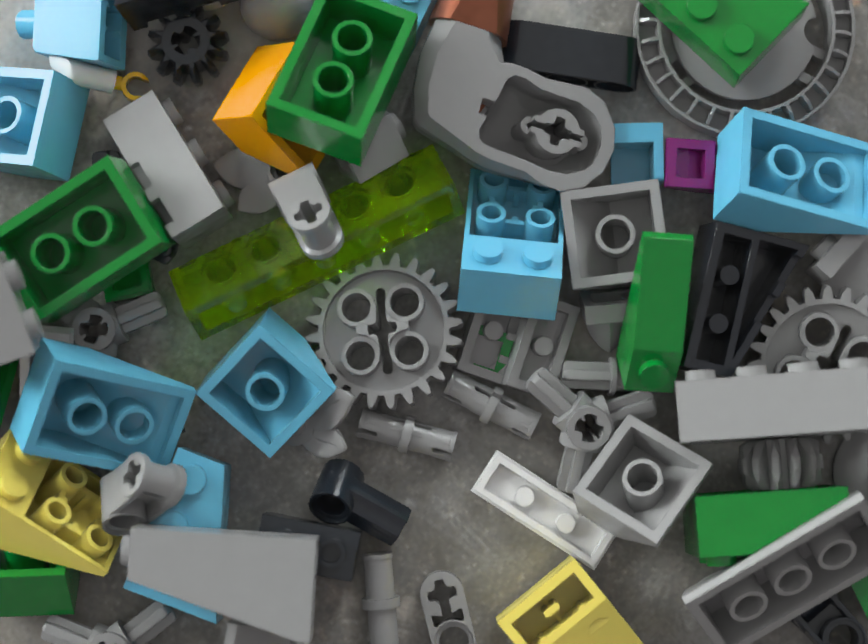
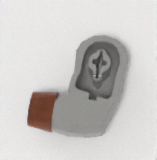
[411,0,615,191]

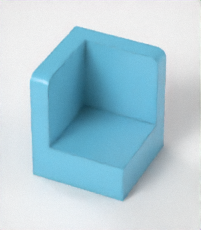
[610,123,664,186]

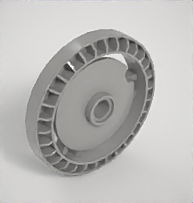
[632,0,856,138]

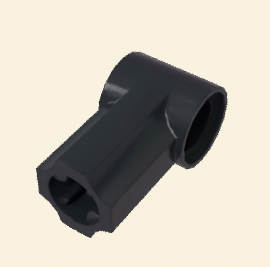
[308,459,411,546]

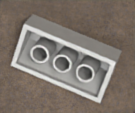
[675,357,868,446]
[682,489,868,644]

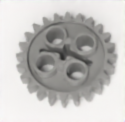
[305,252,464,411]
[745,284,868,444]

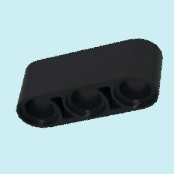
[502,20,642,93]

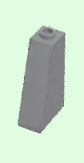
[120,523,320,644]

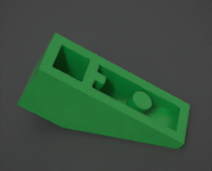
[616,231,694,393]

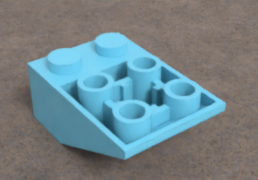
[457,168,564,321]

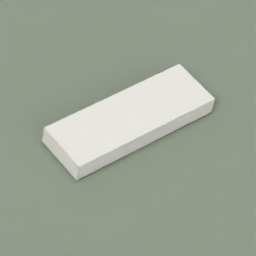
[470,450,616,570]

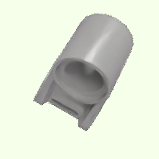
[267,162,344,260]
[100,452,187,536]

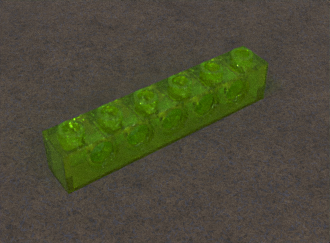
[168,144,465,340]

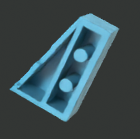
[123,447,231,624]

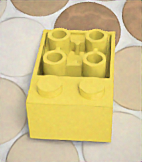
[0,429,123,577]
[495,555,643,644]

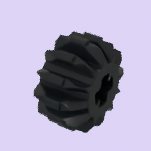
[147,6,230,87]

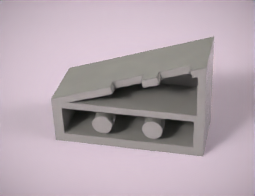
[102,90,235,249]

